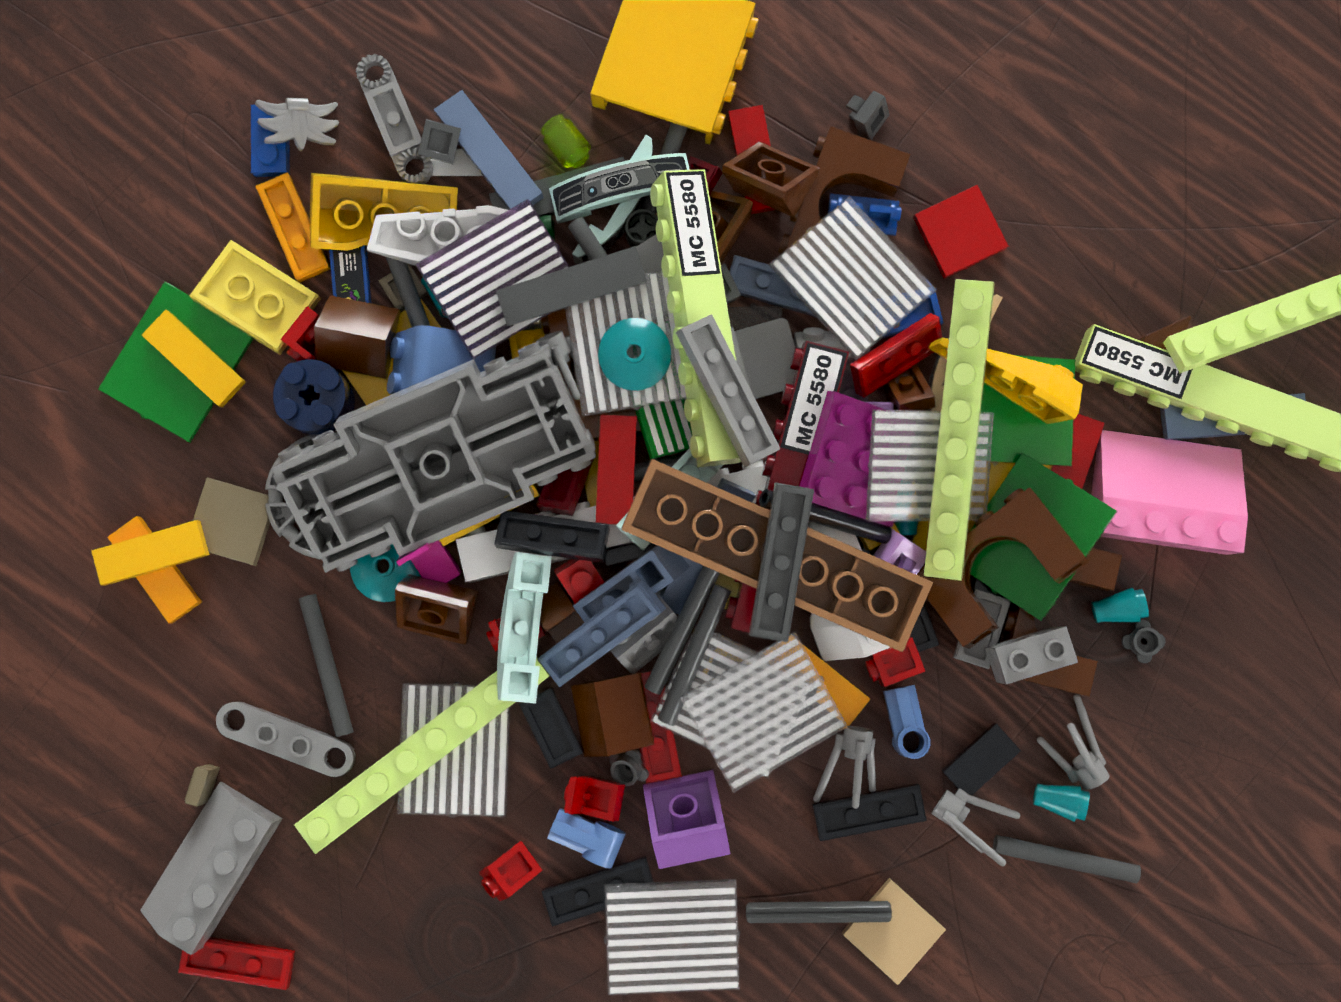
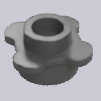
[1121,620,1166,663]
[609,749,649,786]

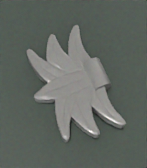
[255,98,339,151]

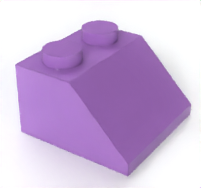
[643,770,731,869]

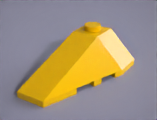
[310,173,458,251]
[929,337,1083,424]

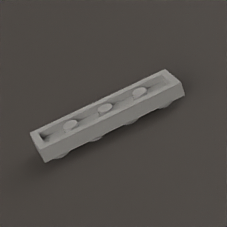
[676,314,781,467]

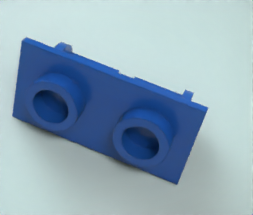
[826,193,901,236]

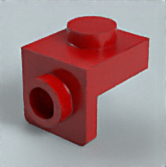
[554,559,605,604]
[564,776,625,822]

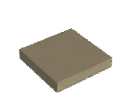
[193,477,270,566]

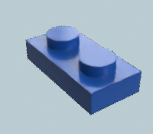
[251,105,290,177]

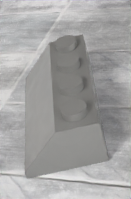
[140,782,283,955]

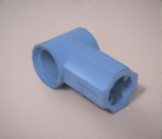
[883,685,930,759]
[547,808,626,869]

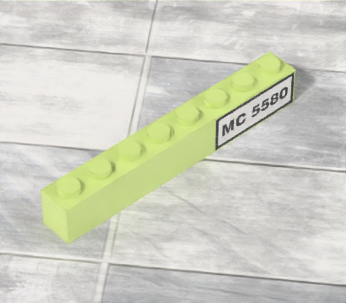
[650,169,741,468]
[1075,324,1341,472]

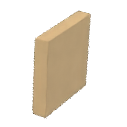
[842,878,946,985]

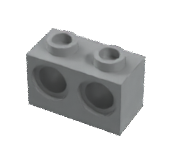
[985,626,1078,684]

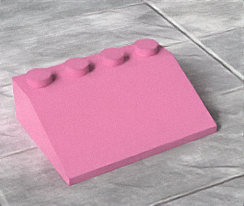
[1091,430,1248,555]

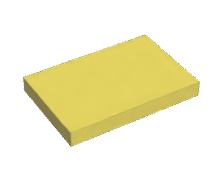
[189,240,321,355]

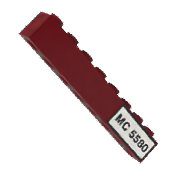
[725,341,849,633]

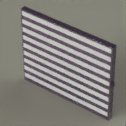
[415,199,569,359]

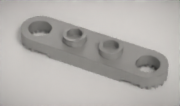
[356,54,433,184]
[216,701,356,777]

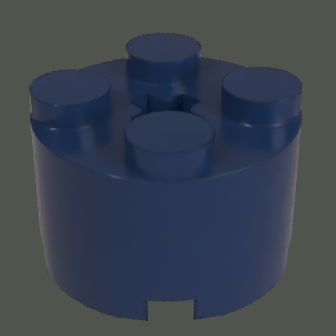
[273,359,355,435]

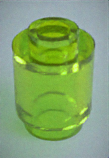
[541,114,591,169]

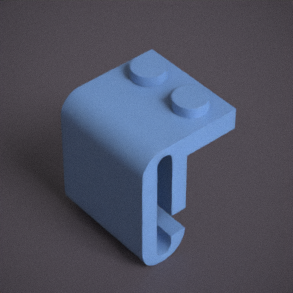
[387,325,496,394]

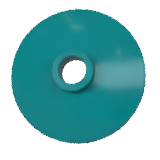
[598,318,671,391]
[350,544,421,602]

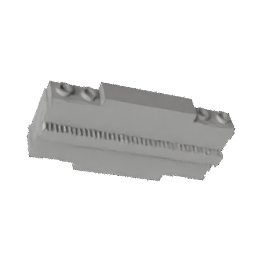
[272,342,596,573]

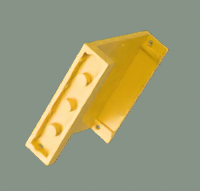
[590,0,759,145]

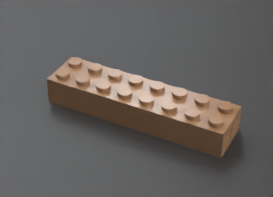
[621,459,933,653]

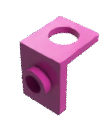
[396,540,461,583]

